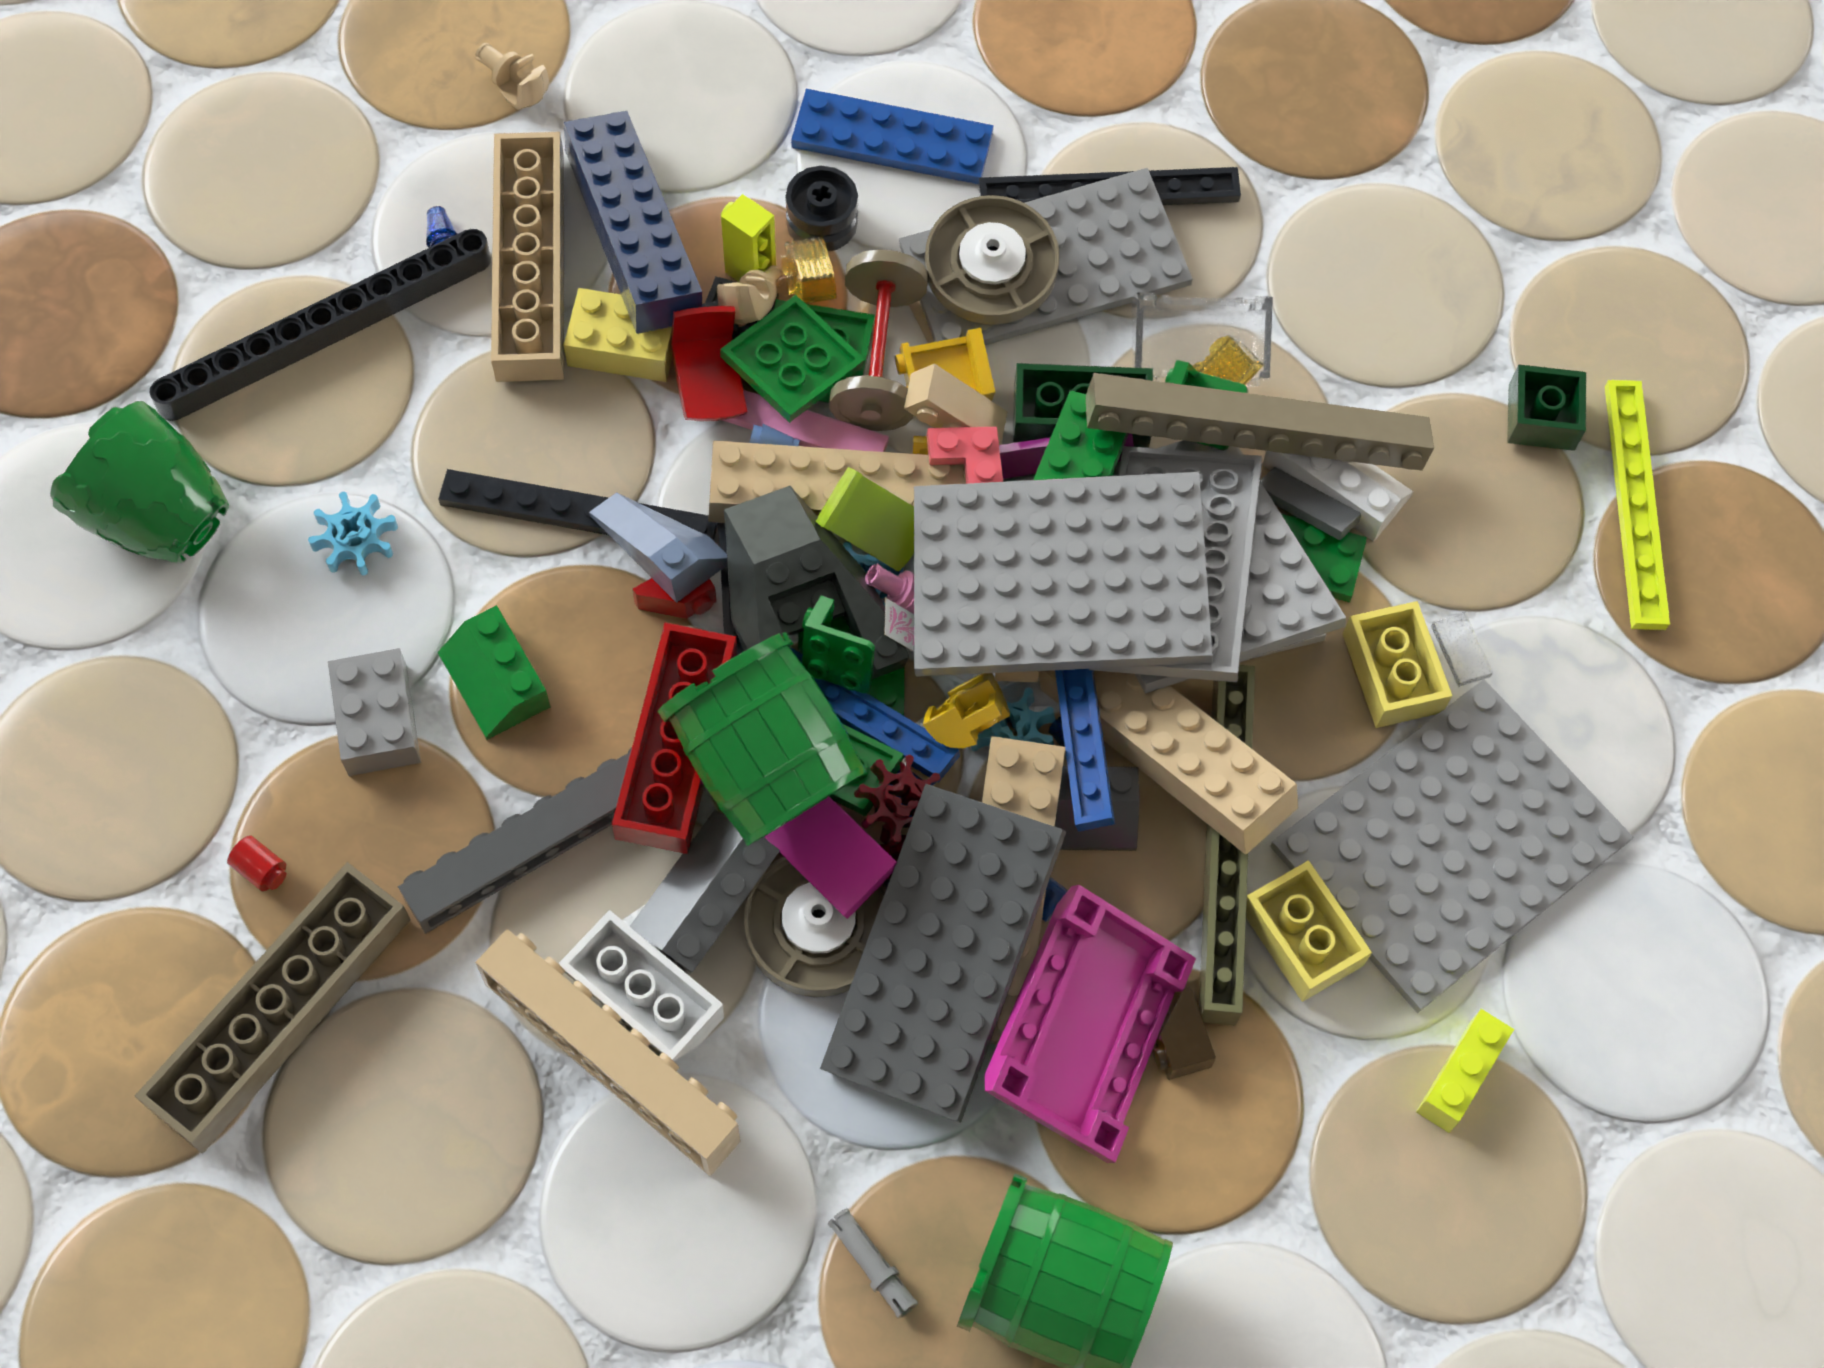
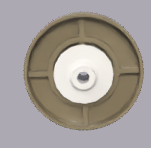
[925,195,1059,324]
[744,857,886,997]

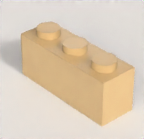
[904,364,1008,445]

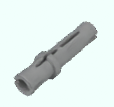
[828,1208,918,1319]

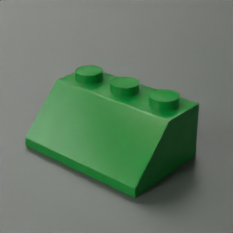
[438,605,551,740]

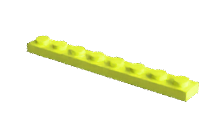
[1605,380,1670,630]

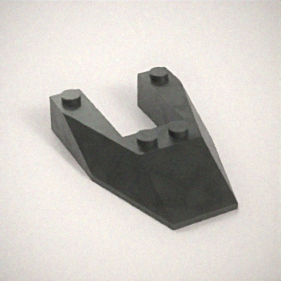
[724,486,910,679]

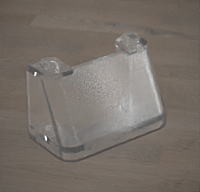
[1132,292,1273,387]

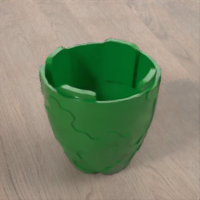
[50,401,229,563]

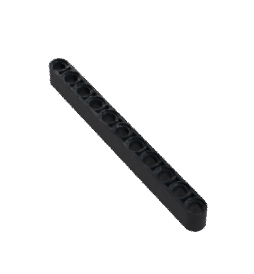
[149,229,491,421]

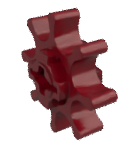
[854,755,940,847]

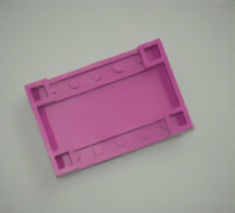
[985,885,1196,1163]

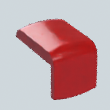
[671,306,748,422]

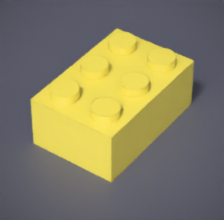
[563,288,672,382]
[1343,601,1452,728]
[1246,860,1372,1002]

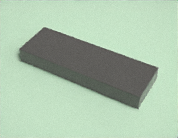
[1260,467,1361,540]

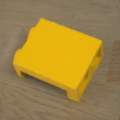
[895,328,996,401]

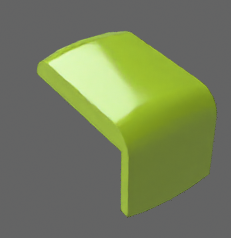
[816,467,914,572]

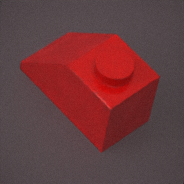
[632,578,717,619]

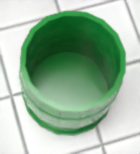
[658,632,868,846]
[957,1174,1173,1368]

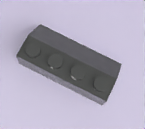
[1054,766,1140,851]
[630,810,780,974]

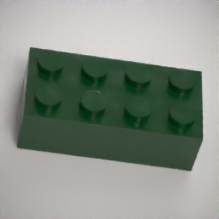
[1013,363,1153,448]

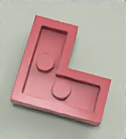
[927,427,1003,484]

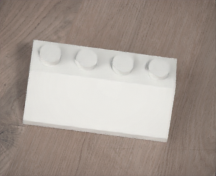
[1262,451,1413,542]
[558,910,724,1061]

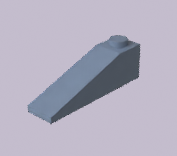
[589,492,728,603]

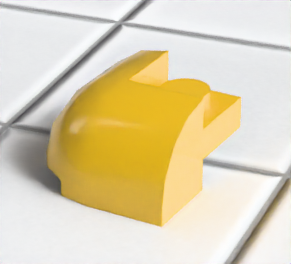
[923,673,1010,749]

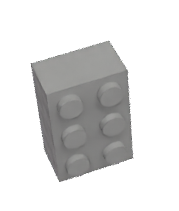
[328,648,421,776]

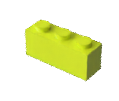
[721,194,776,282]
[1416,1009,1514,1133]

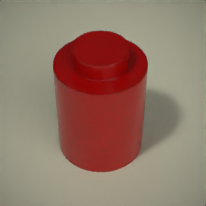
[227,835,287,892]

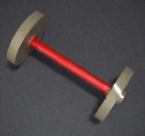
[830,249,928,431]

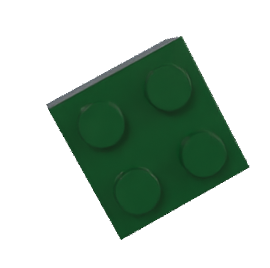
[1507,364,1586,451]

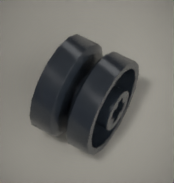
[785,165,858,253]

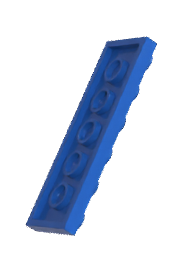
[791,88,994,185]

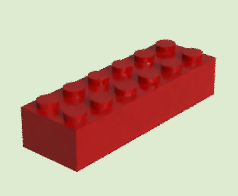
[612,622,737,854]

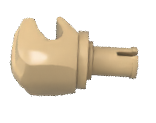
[475,43,549,110]
[717,265,784,324]

